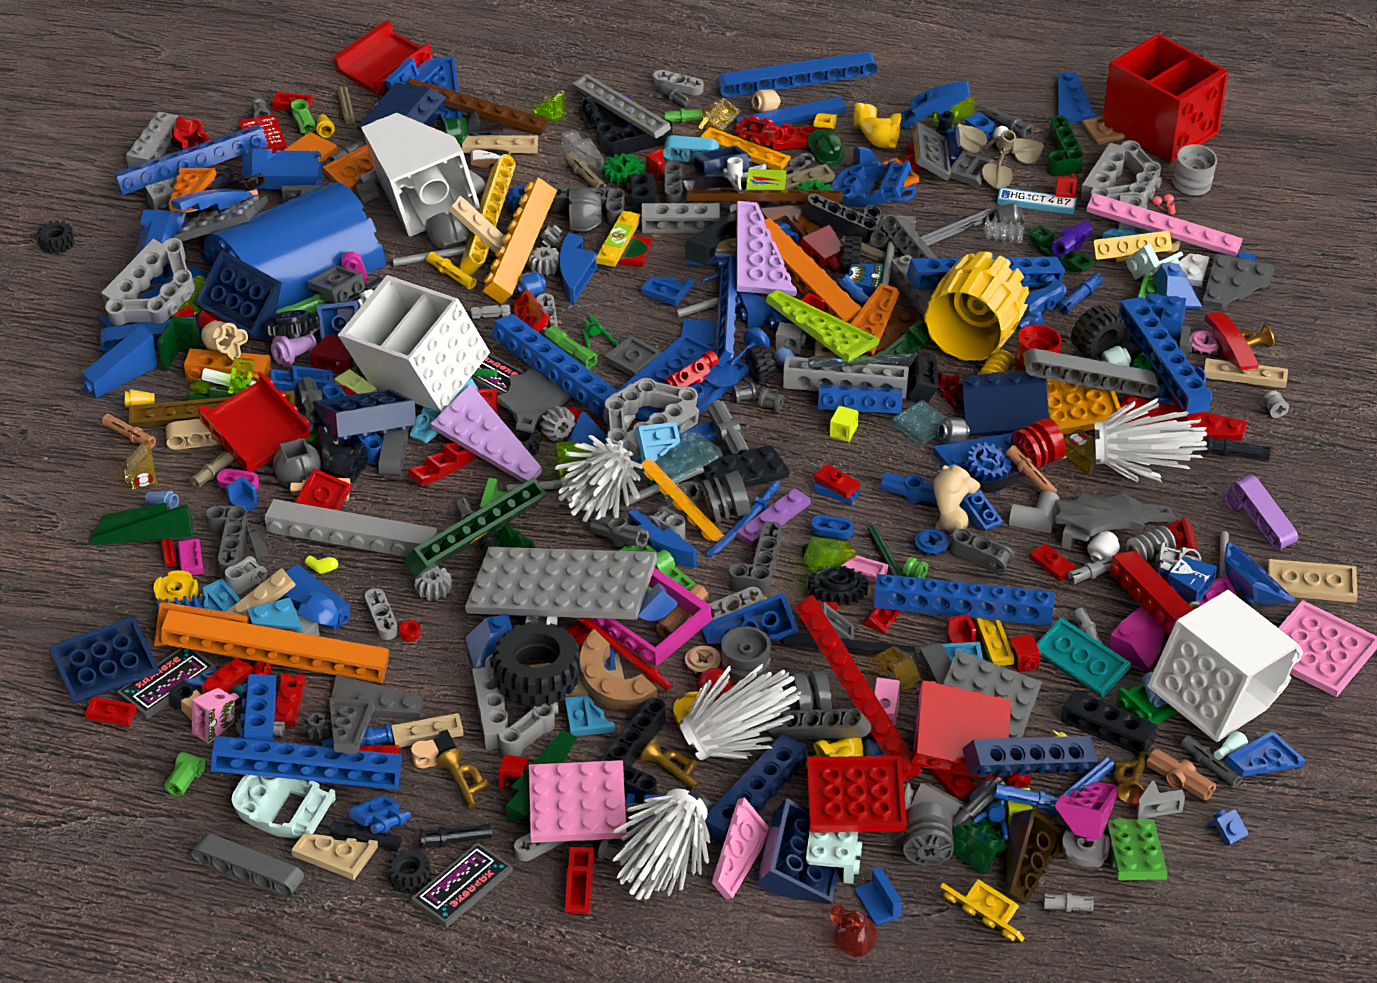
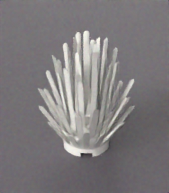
[1095,399,1207,483]
[555,435,642,522]
[679,663,801,761]
[613,789,710,900]

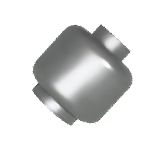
[994,203,1024,230]
[937,418,970,444]

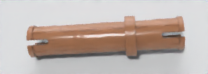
[102,414,156,449]
[1005,445,1058,494]

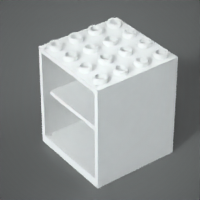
[338,275,490,413]

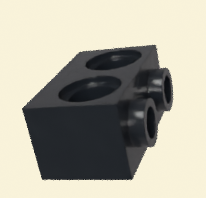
[627,173,656,213]
[908,353,938,404]

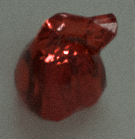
[830,904,878,957]

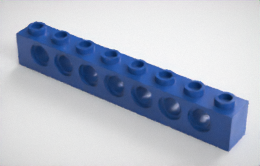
[114,124,268,195]
[907,257,1065,289]
[1118,297,1212,414]
[492,314,619,419]
[874,574,1055,626]
[211,736,402,790]

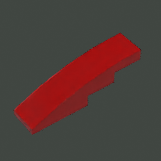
[1204,312,1259,370]
[408,442,478,486]

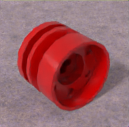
[1015,325,1061,371]
[1010,418,1066,469]

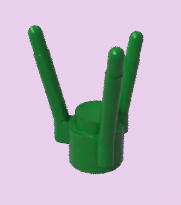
[581,315,619,350]

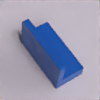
[855,867,902,925]

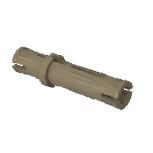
[565,152,606,188]
[190,450,235,489]

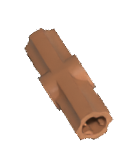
[656,584,709,639]
[1146,749,1216,801]

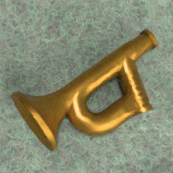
[1218,324,1275,357]
[640,739,699,789]
[436,748,489,809]
[1114,751,1148,804]

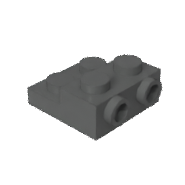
[307,265,365,304]

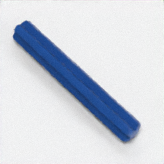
[1047,757,1114,817]

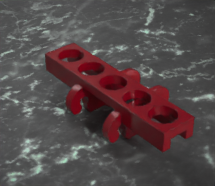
[938,370,964,410]

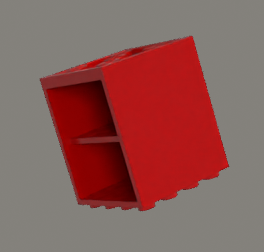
[1102,33,1229,163]

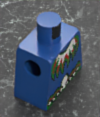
[836,264,883,297]

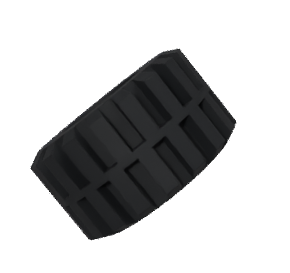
[1071,305,1126,360]

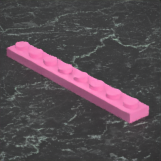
[1086,193,1243,257]

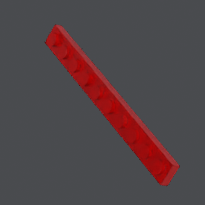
[794,595,922,783]

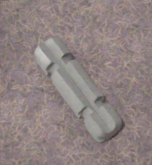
[471,304,510,319]

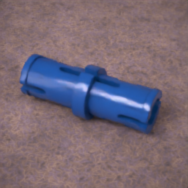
[838,274,870,308]

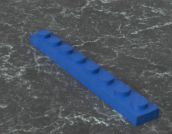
[716,255,737,368]

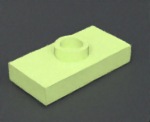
[334,369,377,394]

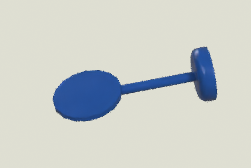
[704,327,770,387]

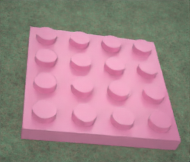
[1278,600,1377,697]
[529,760,627,843]

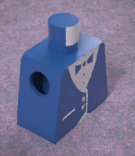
[1160,557,1217,603]

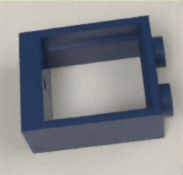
[693,145,751,175]

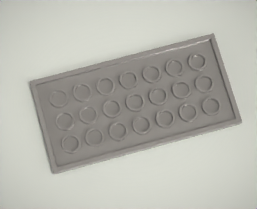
[465,547,657,620]

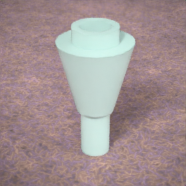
[1214,731,1248,760]

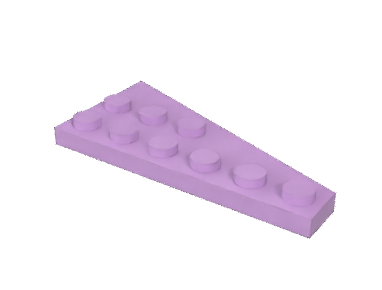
[736,201,797,296]
[431,384,542,483]

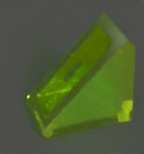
[532,90,566,123]
[228,357,254,394]

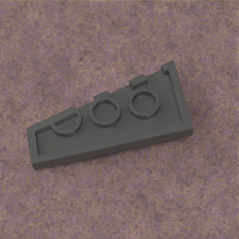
[329,675,423,719]
[329,698,374,755]

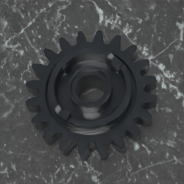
[264,310,321,339]
[807,565,869,606]

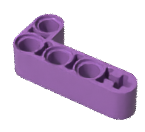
[1225,474,1298,550]

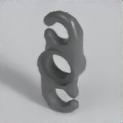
[784,152,815,173]

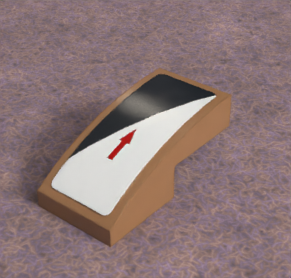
[469,148,510,169]

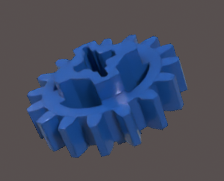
[965,442,1012,482]

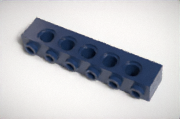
[705,733,807,846]
[962,736,1098,777]

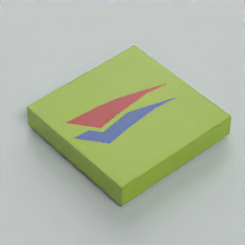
[746,169,787,190]

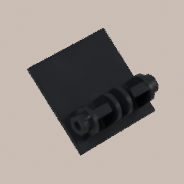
[578,96,624,129]
[466,111,503,136]

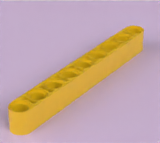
[460,154,516,275]

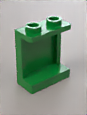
[1117,667,1178,724]

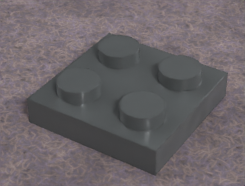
[605,335,662,377]

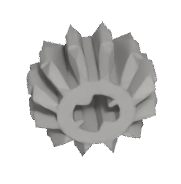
[528,245,560,277]
[539,406,576,442]
[414,565,452,601]

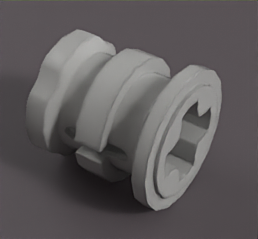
[1263,390,1289,418]

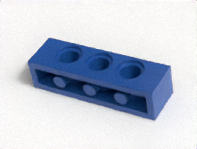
[818,384,903,413]
[240,674,276,742]

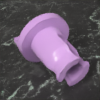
[271,333,317,367]

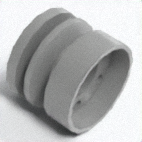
[1172,145,1218,195]

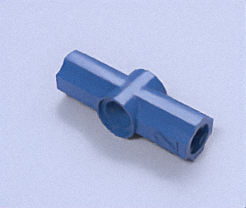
[880,472,937,504]

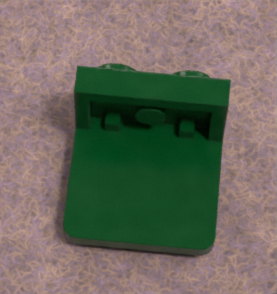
[157,316,200,371]
[953,819,1007,874]

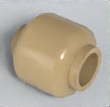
[751,89,780,113]

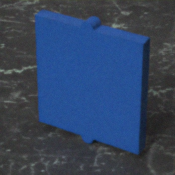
[681,319,717,347]

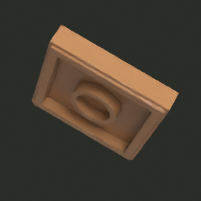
[1080,116,1125,145]

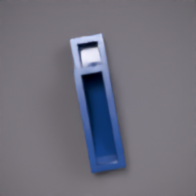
[560,233,597,304]

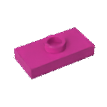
[178,539,204,575]

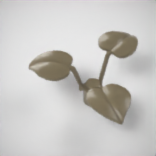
[956,124,1044,190]

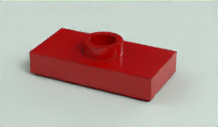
[814,464,860,499]
[1029,543,1076,582]

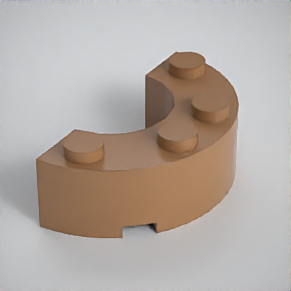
[580,629,657,711]

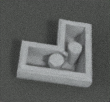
[1009,491,1060,533]

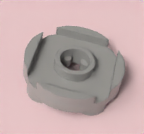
[1062,829,1110,867]

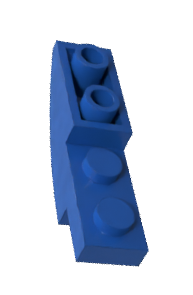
[901,81,970,130]
[936,464,1003,531]
[628,509,697,568]

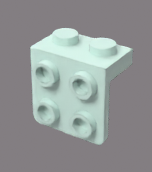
[1125,244,1183,280]
[806,832,862,884]

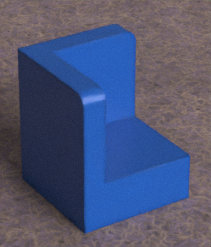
[226,477,258,512]

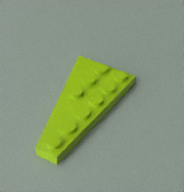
[766,290,879,363]

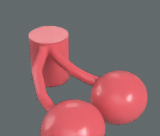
[1152,194,1175,215]

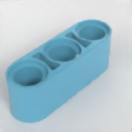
[663,135,719,162]

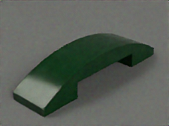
[1027,225,1096,273]
[867,318,931,366]

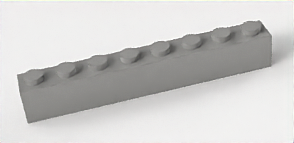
[265,499,438,557]

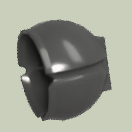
[569,188,602,232]
[426,211,470,250]
[273,438,321,488]

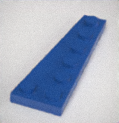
[426,56,462,129]

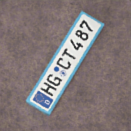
[997,188,1077,215]

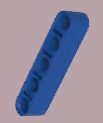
[100,317,200,353]
[322,383,382,464]

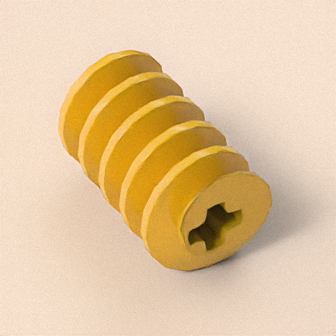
[977,350,1015,375]

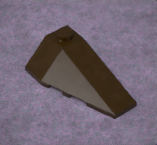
[1007,809,1065,904]

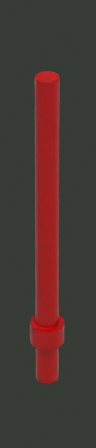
[574,617,673,692]

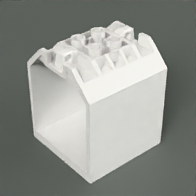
[1147,590,1304,742]

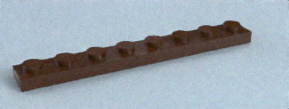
[406,78,548,135]
[687,190,843,204]

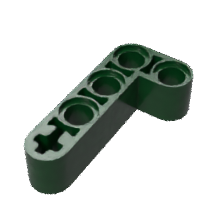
[1047,115,1083,177]

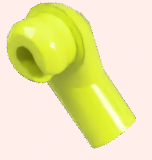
[305,555,338,574]

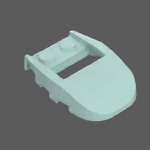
[232,775,335,838]

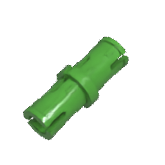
[664,108,702,123]

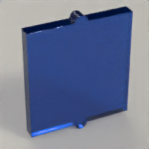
[948,126,960,168]

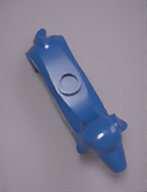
[1019,274,1067,329]

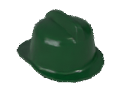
[444,115,468,144]
[808,129,845,166]

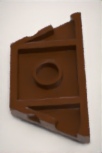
[875,306,916,355]

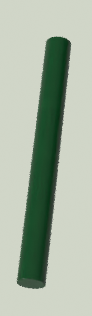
[868,525,903,576]

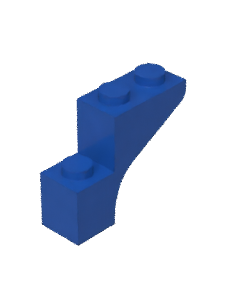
[735,291,795,335]

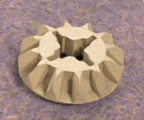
[685,646,721,674]

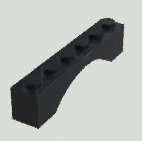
[684,209,737,265]

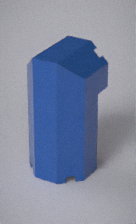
[242,149,323,191]
[134,210,187,283]

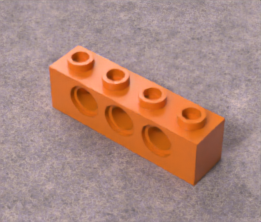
[184,348,271,382]

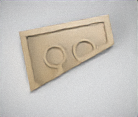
[291,834,378,880]

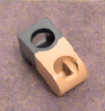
[169,680,201,721]
[411,729,456,768]

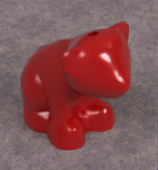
[171,116,210,149]

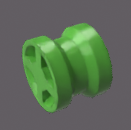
[903,556,929,578]

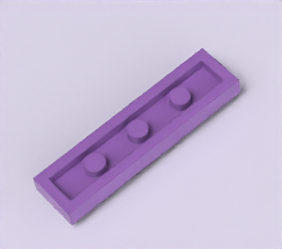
[737,488,810,548]

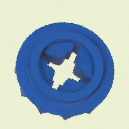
[915,529,950,556]

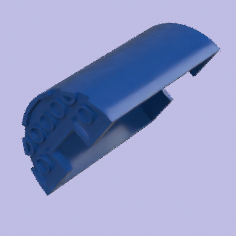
[202,182,386,310]

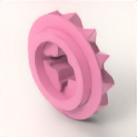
[1189,330,1222,355]

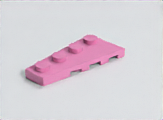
[712,798,769,899]

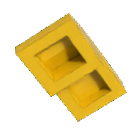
[814,113,837,129]

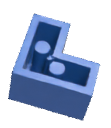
[1145,294,1186,341]

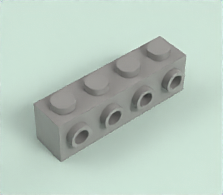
[126,112,179,168]

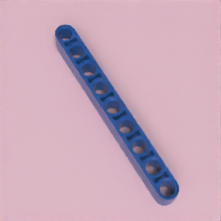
[716,52,878,97]

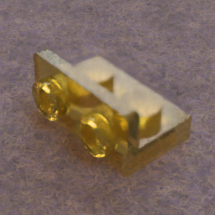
[699,97,741,132]

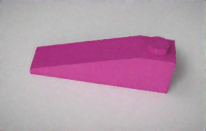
[1109,606,1165,671]
[1055,781,1118,841]

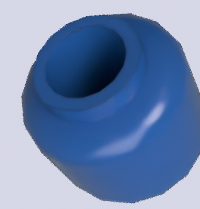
[516,271,547,297]

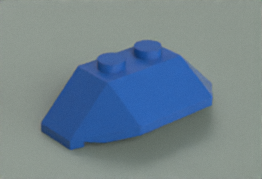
[1224,542,1296,606]

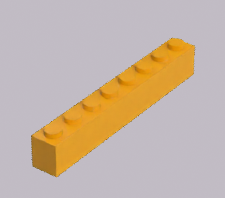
[483,177,557,304]

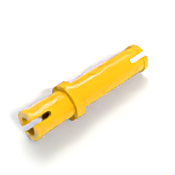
[426,251,477,290]

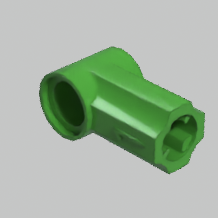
[291,99,316,135]
[164,752,206,797]

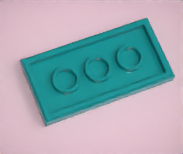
[1036,617,1131,698]

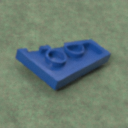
[1225,731,1306,777]

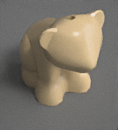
[201,321,248,360]
[933,465,980,534]

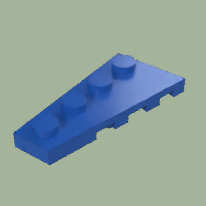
[1058,71,1095,123]
[933,433,1012,472]

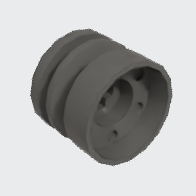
[703,470,751,524]
[903,803,954,866]

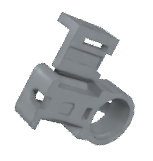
[1155,542,1201,581]

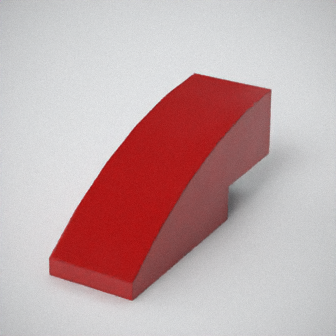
[565,847,595,914]

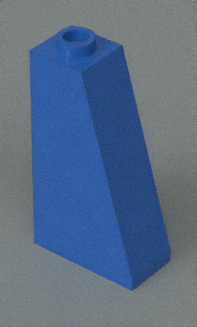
[82,326,158,398]
[277,564,351,630]

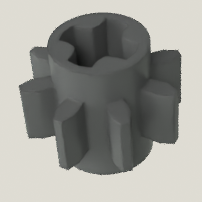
[538,225,562,248]
[302,713,332,741]

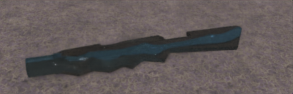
[808,354,914,367]

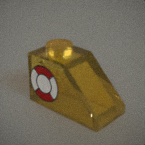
[1063,429,1095,477]
[123,440,157,490]
[875,646,921,690]

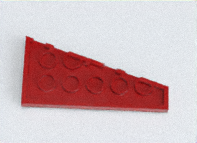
[1121,395,1247,441]

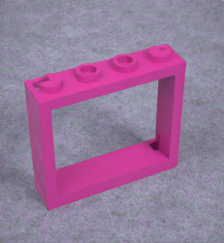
[591,567,712,667]

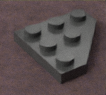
[1202,254,1274,309]

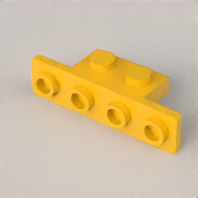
[1093,231,1172,263]
[940,879,1024,942]

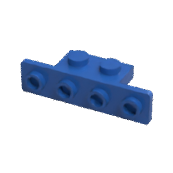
[385,58,439,90]

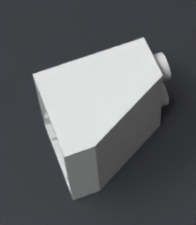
[361,113,480,237]

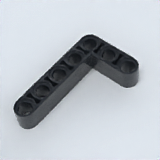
[598,698,666,805]

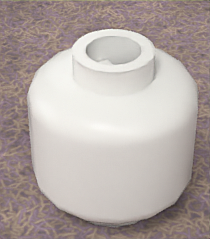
[1087,531,1120,563]

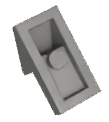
[1136,780,1185,819]

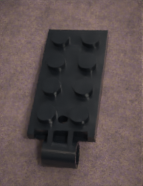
[682,445,790,499]

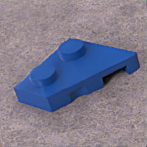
[641,277,694,306]
[566,412,607,453]

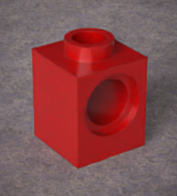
[1009,634,1041,672]

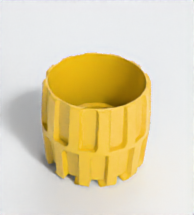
[924,252,1029,362]

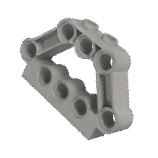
[1081,140,1162,204]
[101,238,195,325]
[603,378,699,461]
[472,655,559,757]

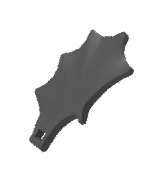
[497,366,572,433]
[1054,492,1176,536]

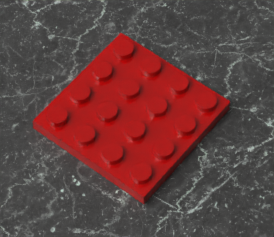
[807,756,907,832]

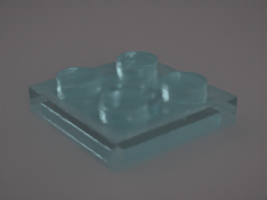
[892,400,947,445]

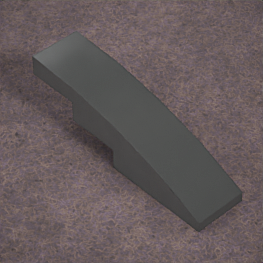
[920,643,952,685]

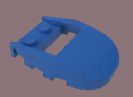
[830,161,912,206]

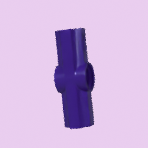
[1051,220,1093,257]

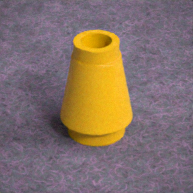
[316,114,335,138]
[124,389,154,408]

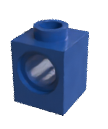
[965,112,994,140]

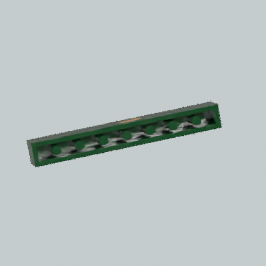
[403,477,547,578]

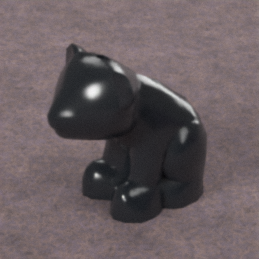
[318,425,368,483]

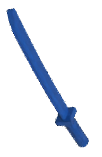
[706,481,780,557]

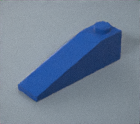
[702,592,799,646]

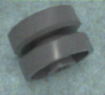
[721,626,771,684]
[789,669,832,711]

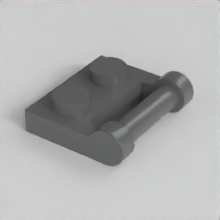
[950,151,994,189]

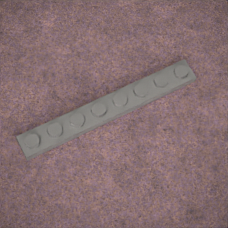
[572,74,671,138]

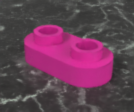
[341,251,367,284]
[217,469,259,489]

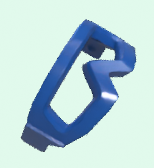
[881,183,916,202]

